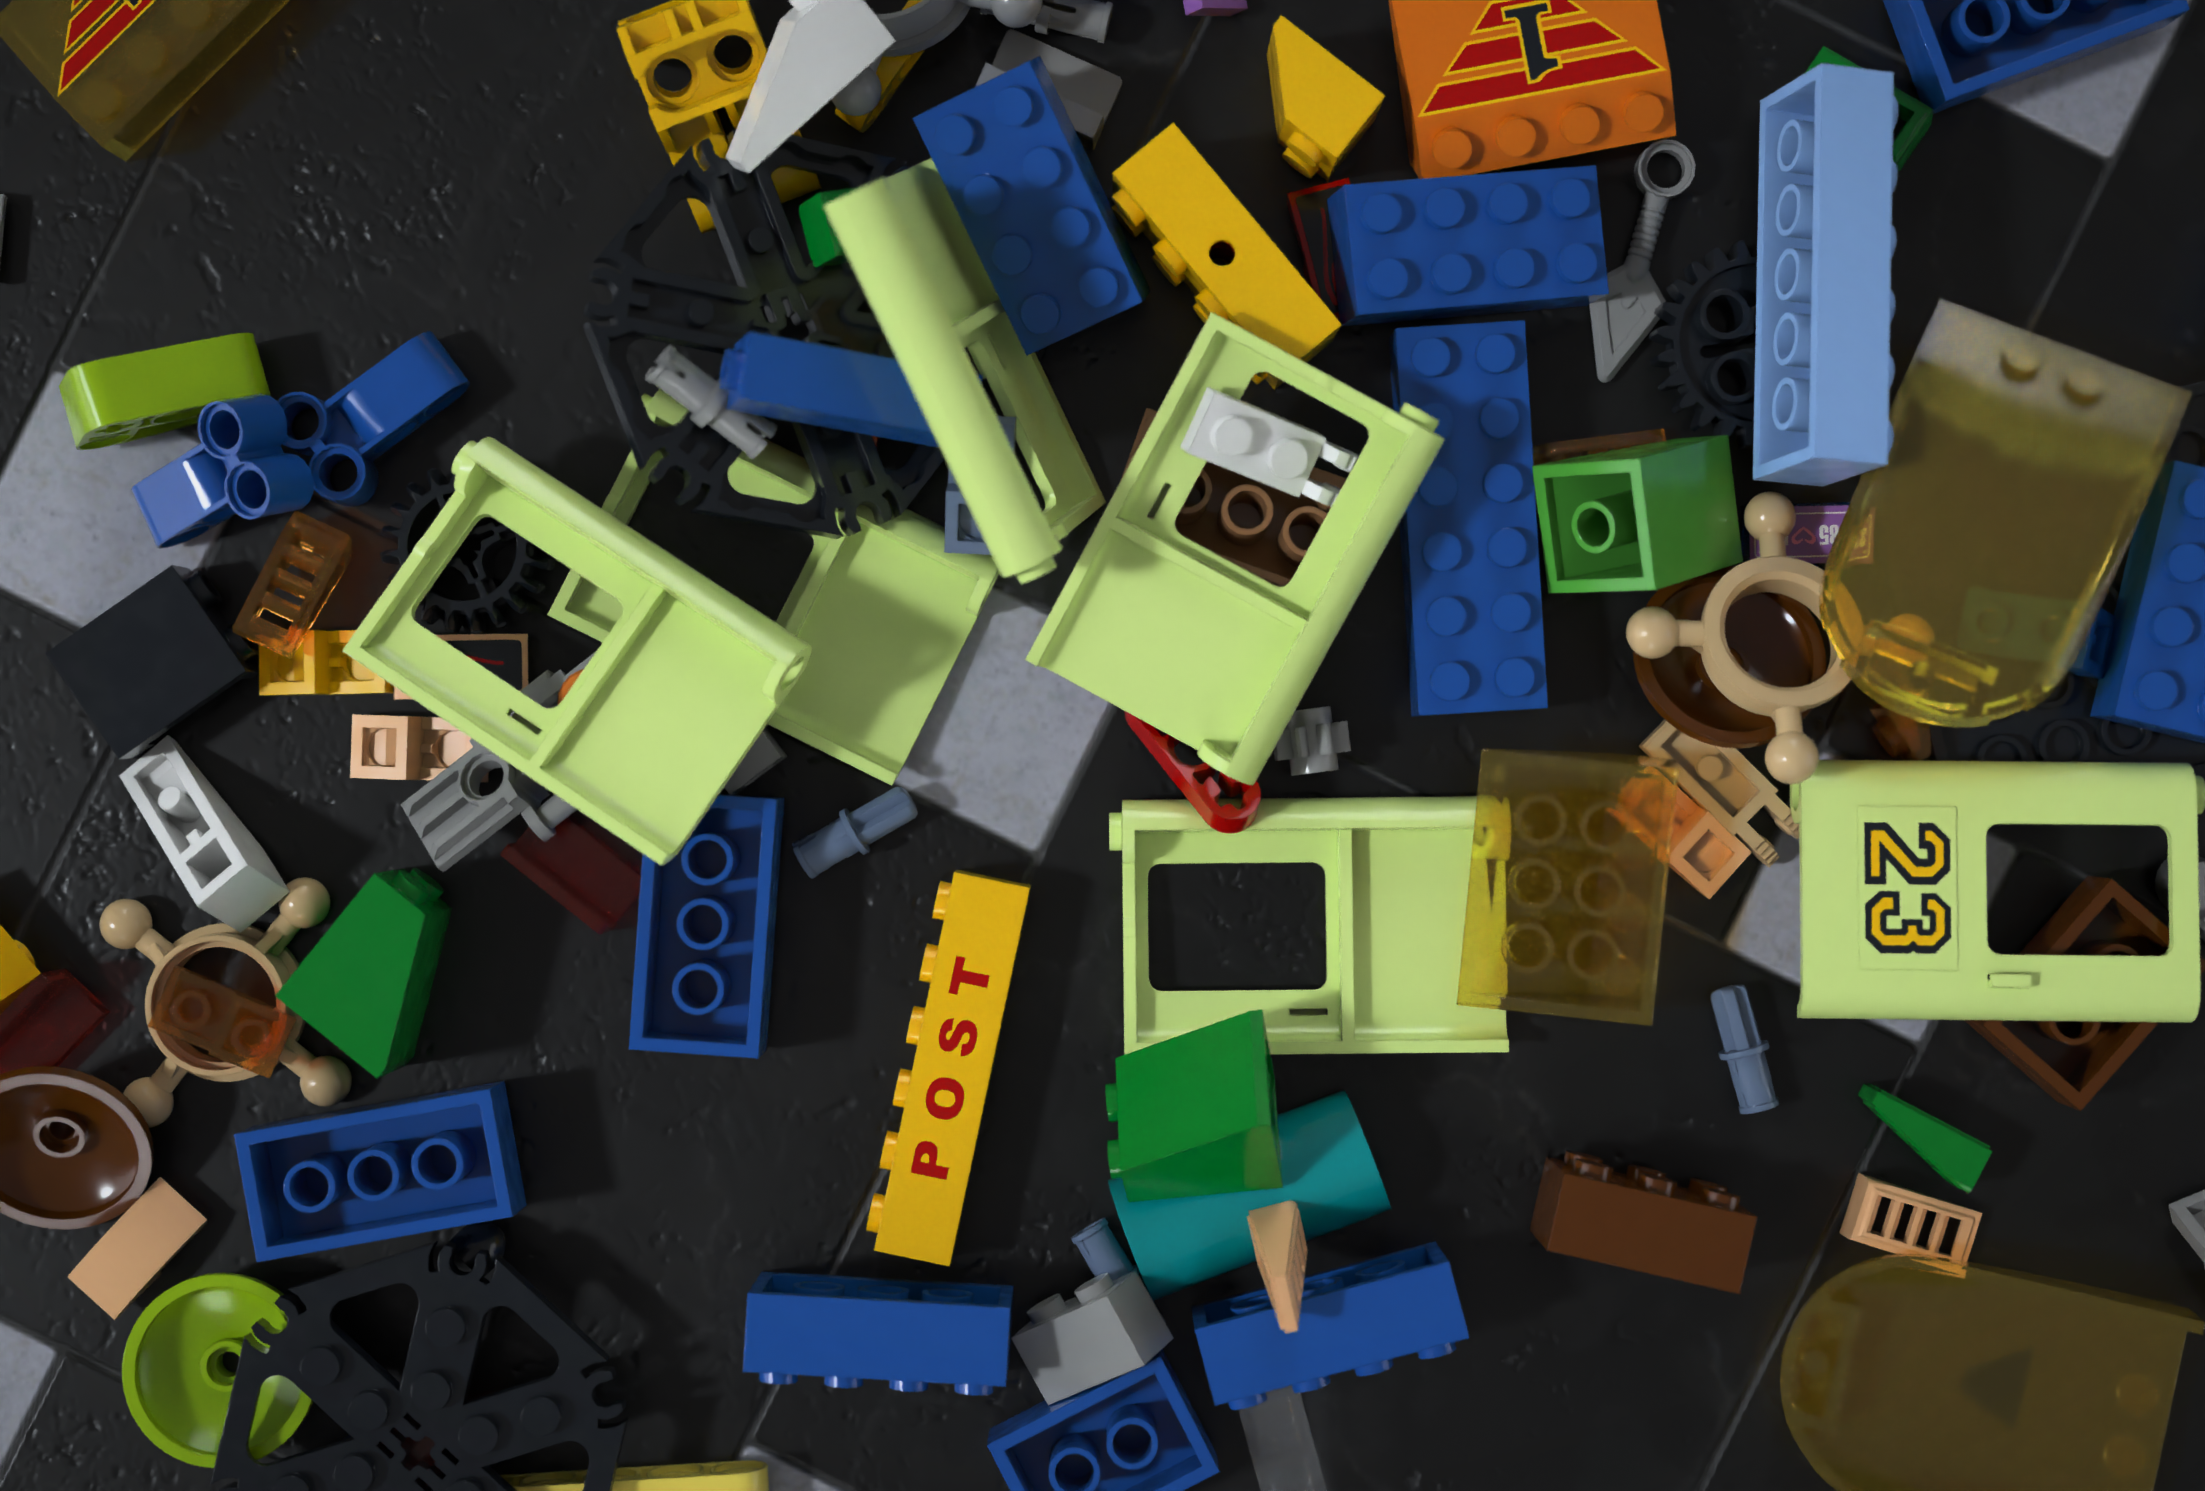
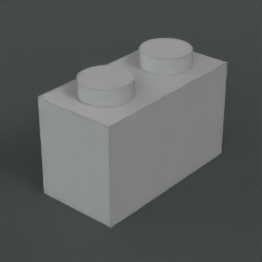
[1011,1271,1173,1405]

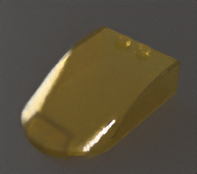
[1819,298,2192,727]
[1780,1253,2205,1491]

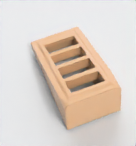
[1839,1173,1983,1273]
[1246,1200,1308,1334]

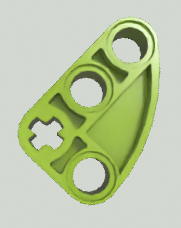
[59,333,271,450]

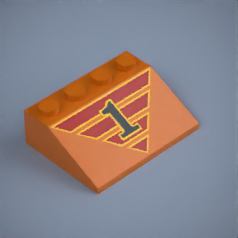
[1388,0,1677,179]

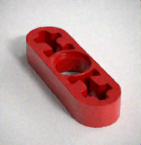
[1124,711,1261,833]

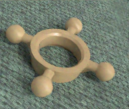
[1626,491,1935,784]
[99,877,352,1128]

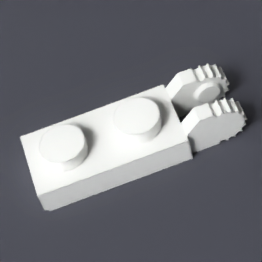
[1180,387,1359,506]

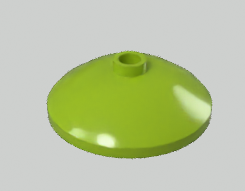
[122,1273,313,1468]

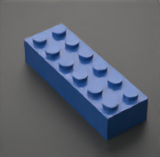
[1389,320,1548,717]

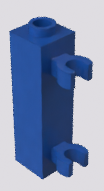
[720,332,982,447]

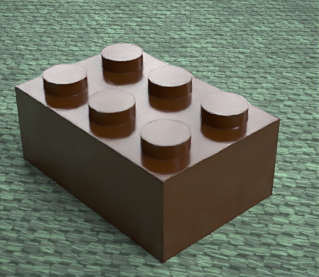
[1964,876,2205,1111]
[1530,1150,1757,1294]

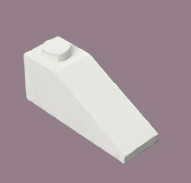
[725,0,896,173]
[119,735,290,933]

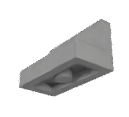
[975,29,1122,150]

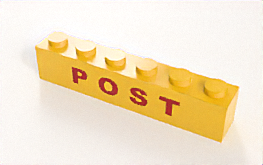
[866,870,1031,1267]

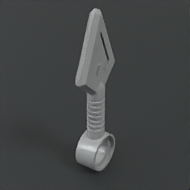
[1589,139,1696,383]

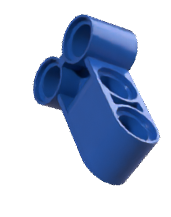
[278,331,470,507]
[131,394,314,549]

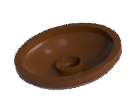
[1633,566,1826,748]
[0,1066,154,1230]

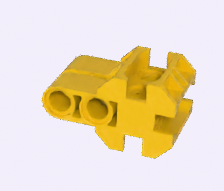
[617,0,821,234]

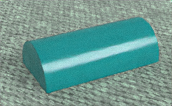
[1108,1089,1391,1301]

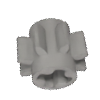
[1274,706,1351,776]

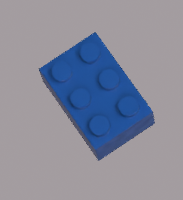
[987,1349,1220,1491]

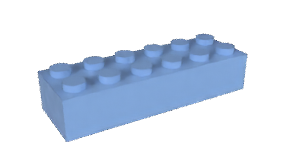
[1753,63,1898,487]

